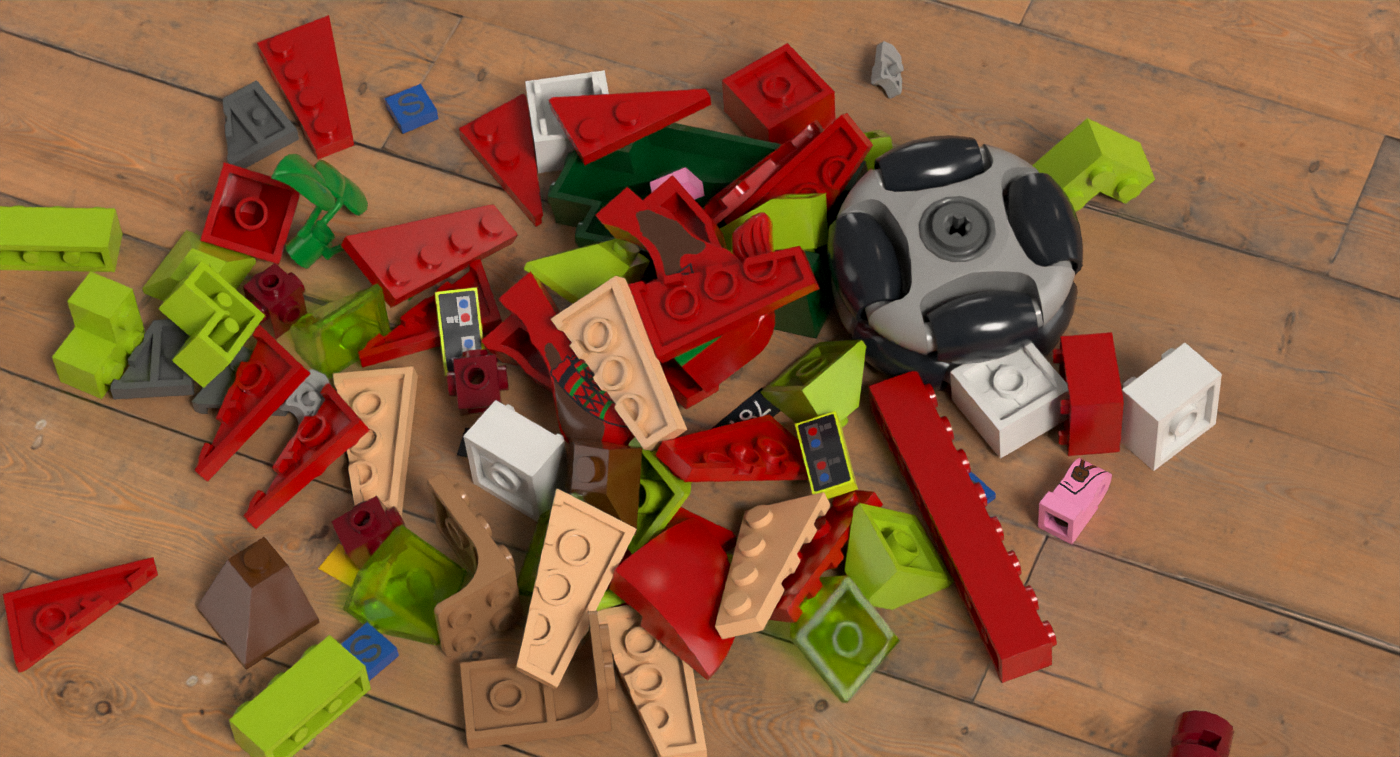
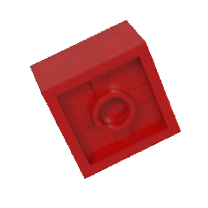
[722,43,836,144]
[1052,332,1124,456]

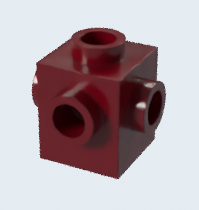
[243,263,308,339]
[447,349,509,416]
[331,495,408,573]

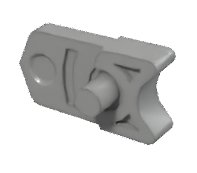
[871,41,904,99]
[279,369,332,425]

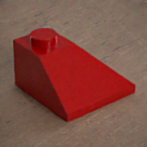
[200,162,301,264]

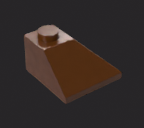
[565,437,642,535]
[197,537,320,670]

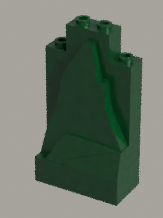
[547,123,868,339]

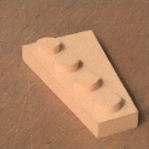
[551,276,687,451]
[333,366,418,517]
[515,489,637,690]
[715,492,830,639]
[597,605,707,757]

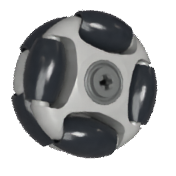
[826,135,1083,391]

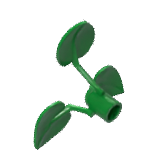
[271,154,414,302]

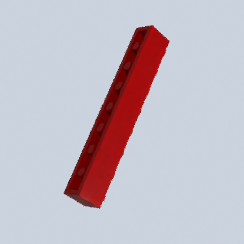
[869,371,1057,683]

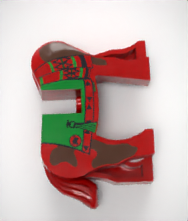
[481,175,775,445]

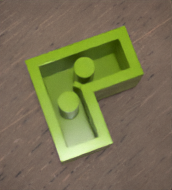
[1032,118,1156,212]
[158,260,265,388]
[52,271,145,399]

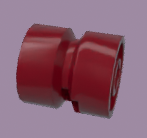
[1167,710,1234,757]

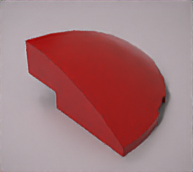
[610,517,735,681]

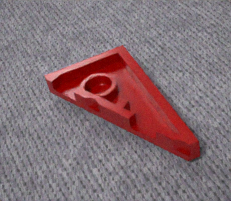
[548,89,712,166]
[459,93,543,227]
[702,120,824,225]
[358,259,502,368]
[195,325,311,482]
[243,382,370,529]
[3,557,158,672]

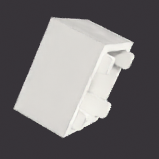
[525,70,609,173]
[950,343,1070,459]
[1121,343,1222,471]
[463,400,567,524]

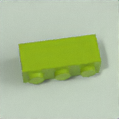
[0,205,123,272]
[229,635,371,757]

